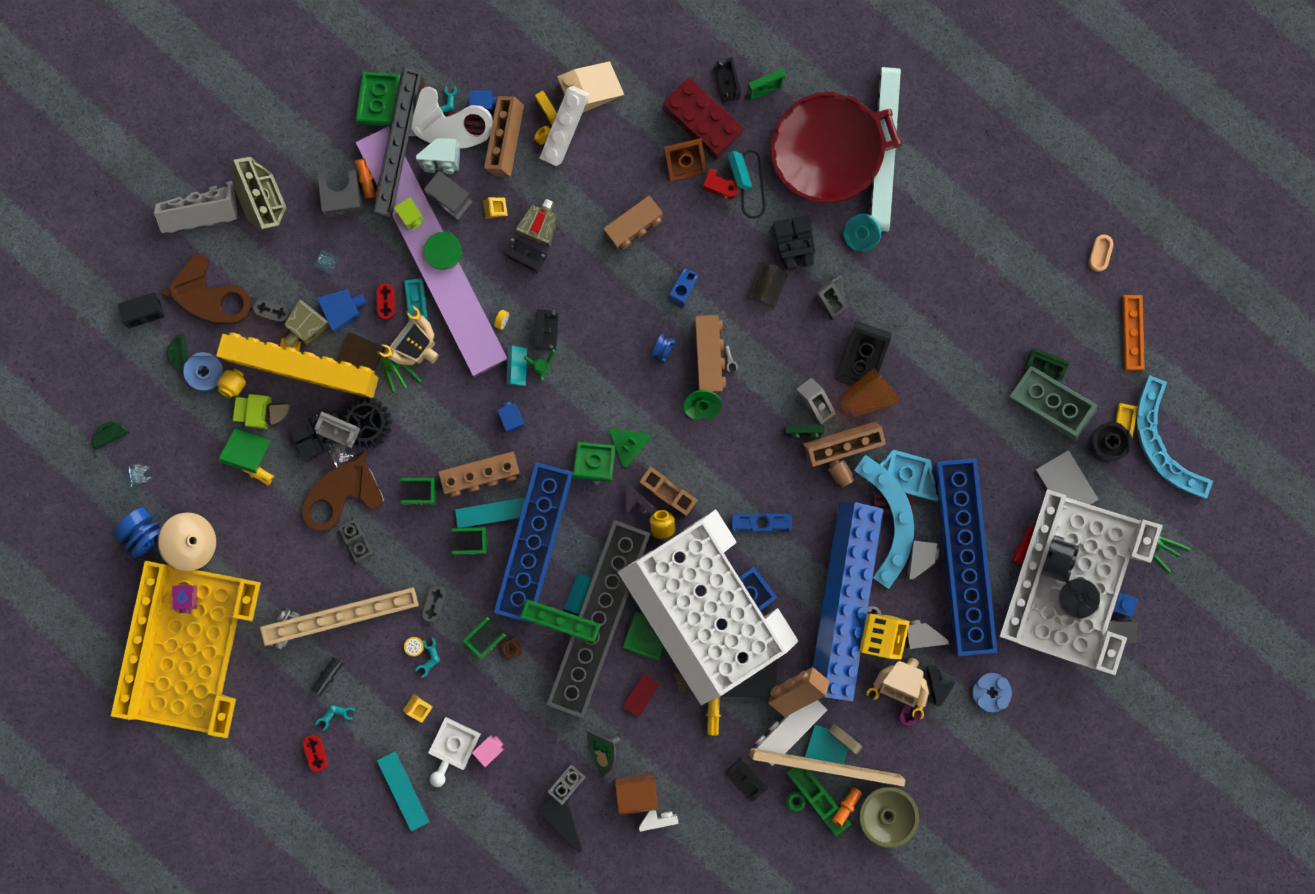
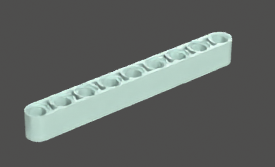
[870,67,901,232]

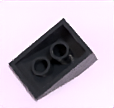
[836,321,892,391]

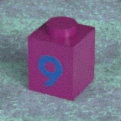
[172,585,197,613]

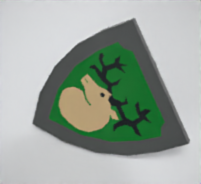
[586,730,620,776]

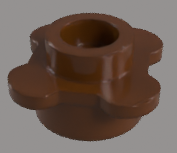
[500,638,522,660]

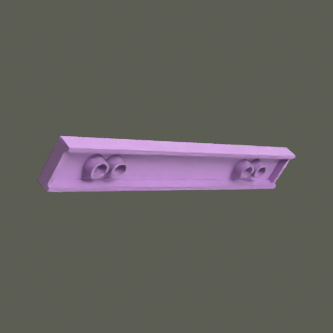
[356,126,507,377]

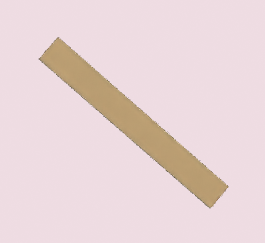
[260,587,419,646]
[749,748,905,786]

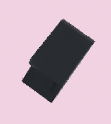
[926,666,956,706]

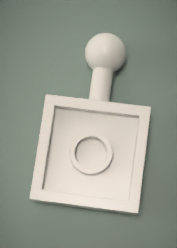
[428,717,481,787]

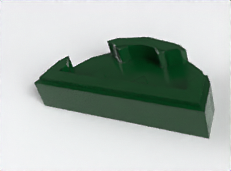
[167,333,188,371]
[92,422,130,450]

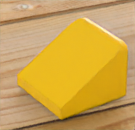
[483,197,508,219]
[403,694,433,723]

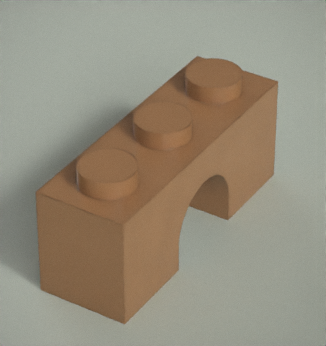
[639,466,698,517]

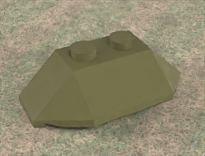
[232,157,286,230]

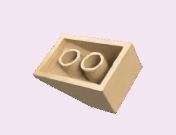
[557,61,624,113]

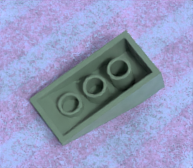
[1010,366,1097,442]

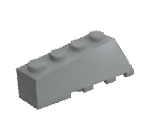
[154,181,237,233]

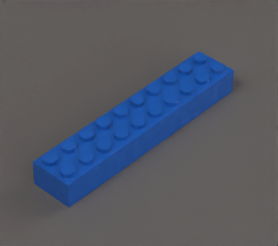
[934,458,997,656]
[813,501,883,701]

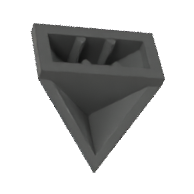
[814,274,847,319]

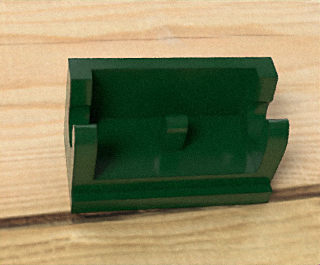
[1023,348,1070,382]

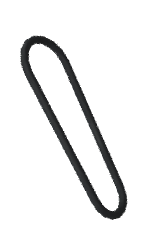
[742,149,766,219]

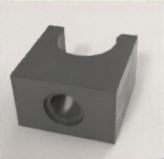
[318,170,364,217]
[424,171,473,221]

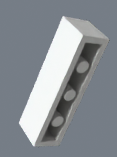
[540,86,590,166]
[755,700,827,766]

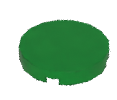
[424,232,462,270]

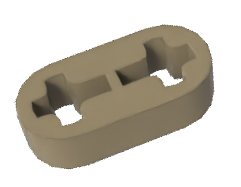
[828,724,863,754]

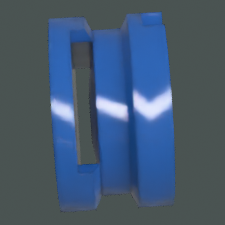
[650,334,676,364]

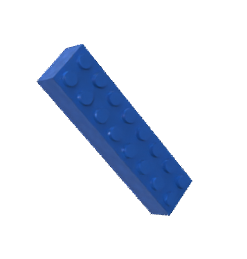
[494,462,573,623]

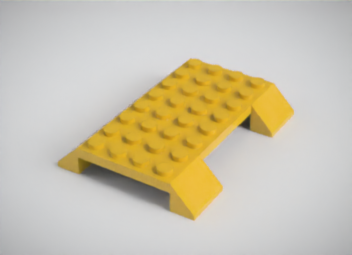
[111,561,261,738]

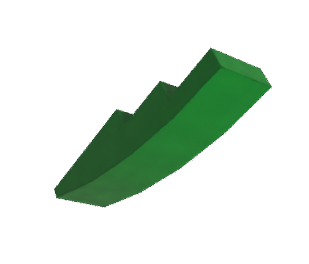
[787,767,851,837]

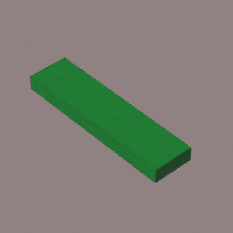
[520,599,601,643]

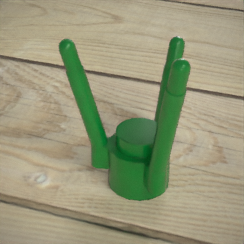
[524,349,555,381]
[381,356,421,393]
[1153,536,1190,573]

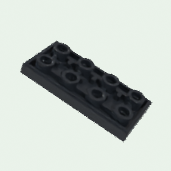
[720,657,777,698]

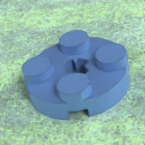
[183,352,224,391]
[972,673,1012,712]

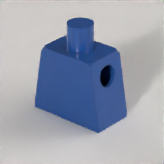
[317,290,367,334]

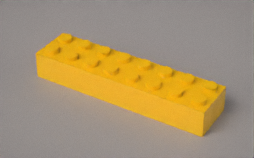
[216,332,379,399]

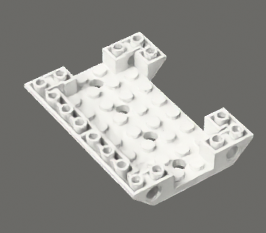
[617,509,798,705]

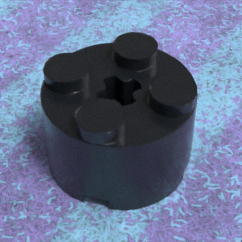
[1089,422,1132,463]
[1041,538,1080,583]
[1058,579,1100,619]

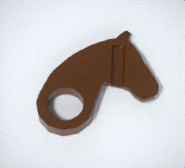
[161,254,252,324]
[302,452,384,531]

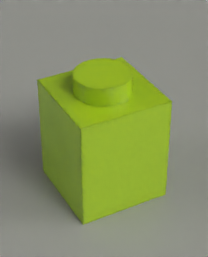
[394,197,425,230]

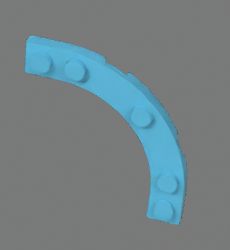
[1136,375,1213,499]
[854,455,914,589]

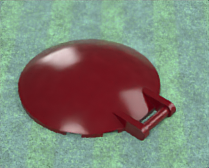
[771,92,903,203]

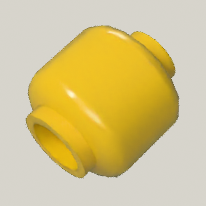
[217,369,246,398]
[650,510,675,540]

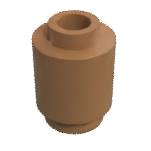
[828,459,854,488]

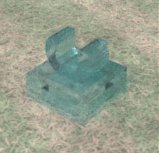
[314,250,340,275]
[129,464,152,487]

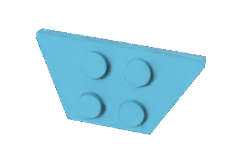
[866,450,939,502]

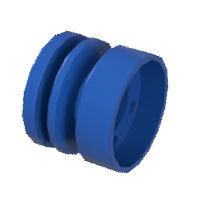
[112,507,161,559]

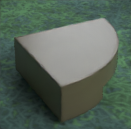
[269,404,290,425]

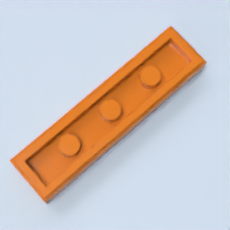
[1122,295,1145,371]

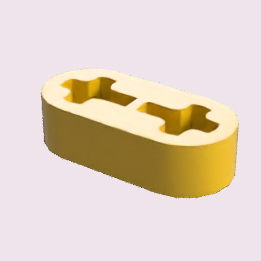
[534,90,557,126]

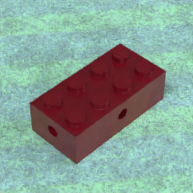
[662,77,743,160]

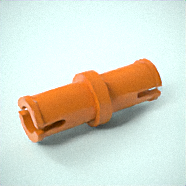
[354,158,376,199]
[831,787,862,827]

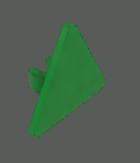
[609,428,651,468]

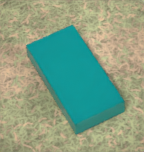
[728,151,753,191]
[507,346,527,386]
[564,573,593,614]

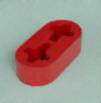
[377,284,395,320]
[303,735,328,772]

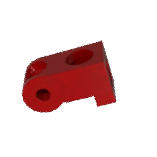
[702,168,739,199]

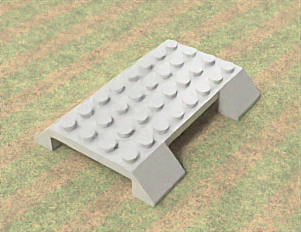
[1000,489,1163,675]

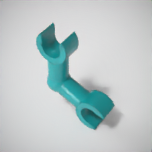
[440,86,458,114]
[415,637,440,678]
[316,705,356,731]

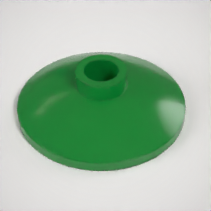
[683,390,722,420]

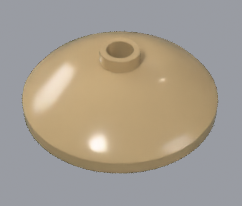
[158,513,216,571]

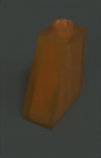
[839,368,902,417]

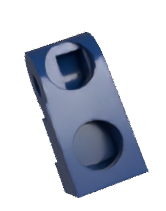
[668,268,699,308]

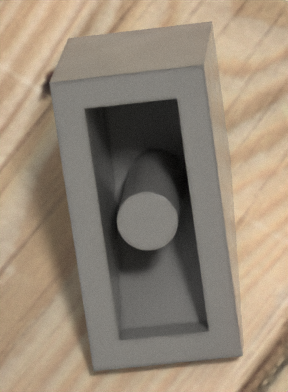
[796,378,836,424]
[907,541,939,580]
[906,620,949,649]

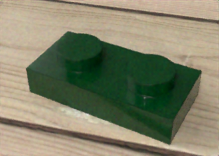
[784,425,824,439]

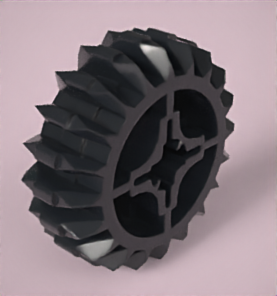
[341,397,393,449]

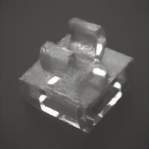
[328,443,354,467]

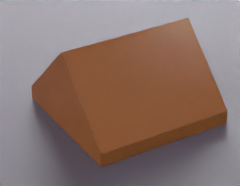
[664,138,707,181]
[616,773,658,815]

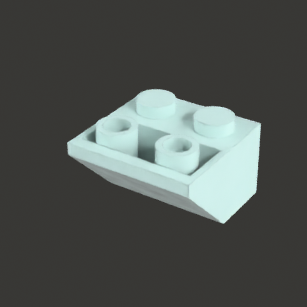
[416,138,460,174]

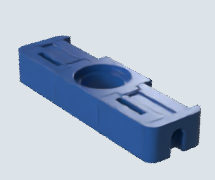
[732,514,792,532]

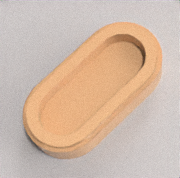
[1088,235,1113,272]

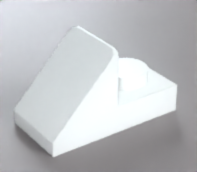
[639,810,678,832]

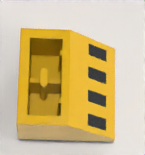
[859,613,910,659]

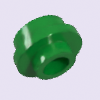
[786,791,806,812]

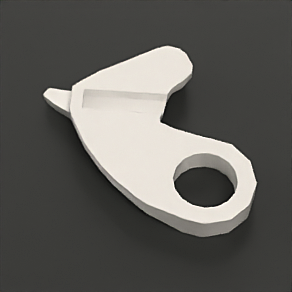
[409,87,493,148]

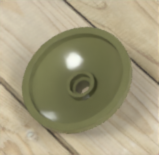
[859,787,919,847]

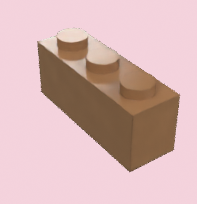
[604,195,663,250]
[768,667,830,717]

